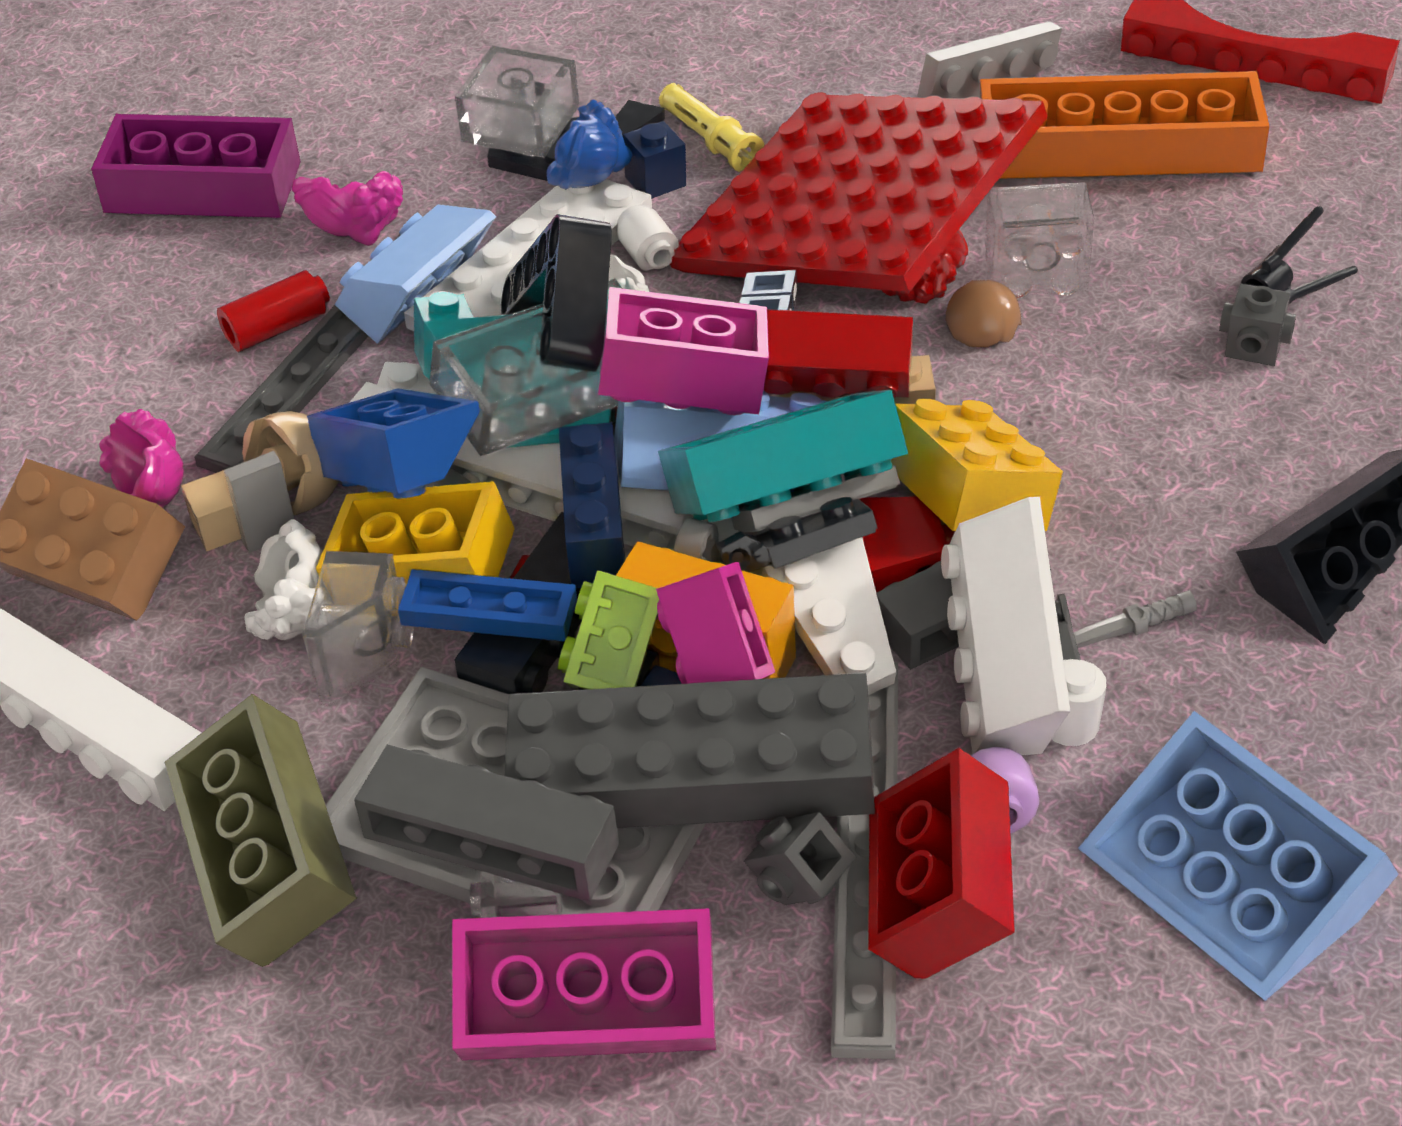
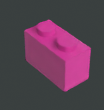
[656,562,775,684]

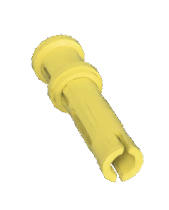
[659,83,764,172]

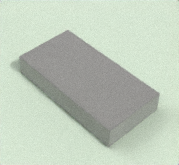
[224,451,294,553]

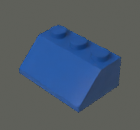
[307,388,480,499]

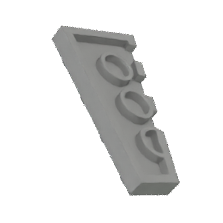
[917,21,1062,99]

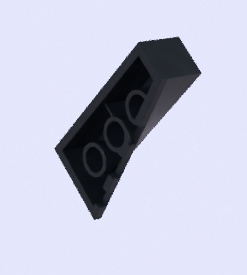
[1236,449,1402,644]

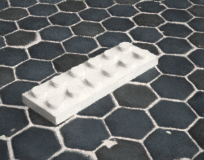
[404,179,652,331]

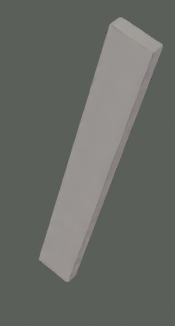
[831,662,898,1059]

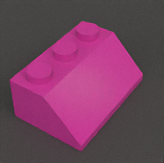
[598,287,769,415]

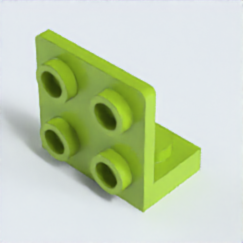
[558,570,659,690]

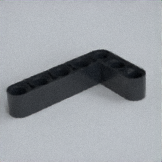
[501,214,612,372]

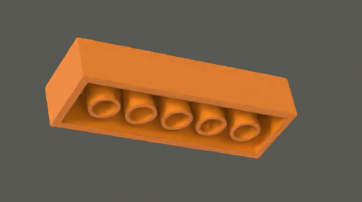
[980,71,1270,179]

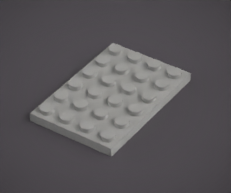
[326,667,706,917]

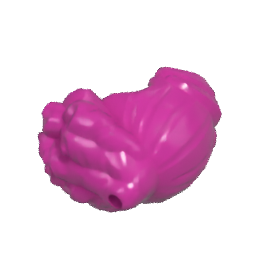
[292,171,403,246]
[99,409,184,508]

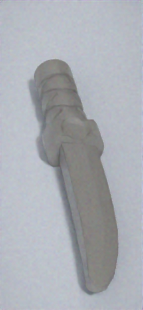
[1074,590,1197,648]

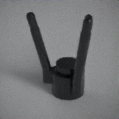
[1241,206,1358,304]

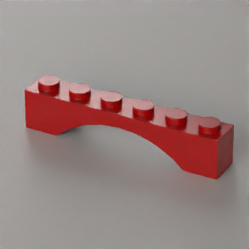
[1121,0,1400,104]

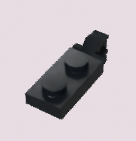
[717,497,878,573]

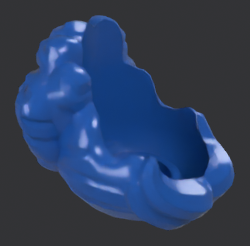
[547,99,633,190]

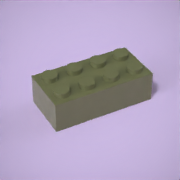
[164,694,357,967]

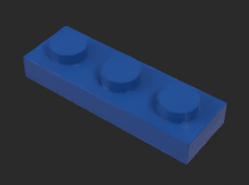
[398,569,577,641]

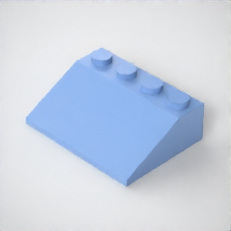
[1078,711,1399,1001]

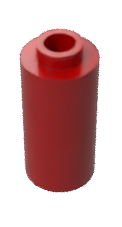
[217,270,330,353]

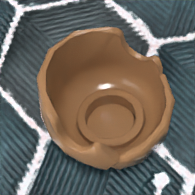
[946,280,1022,347]

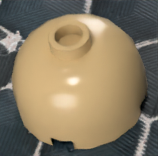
[242,411,339,516]

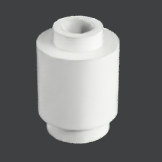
[617,205,679,271]

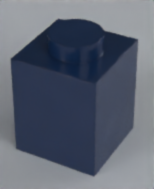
[623,121,686,199]

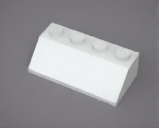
[941,497,1070,755]

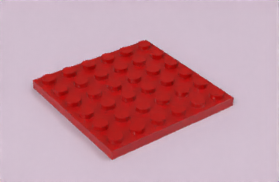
[670,92,1048,292]

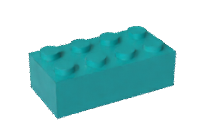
[658,390,908,522]

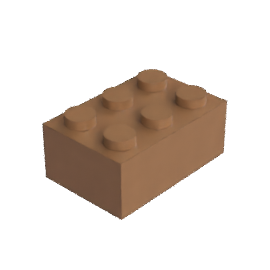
[0,458,185,621]

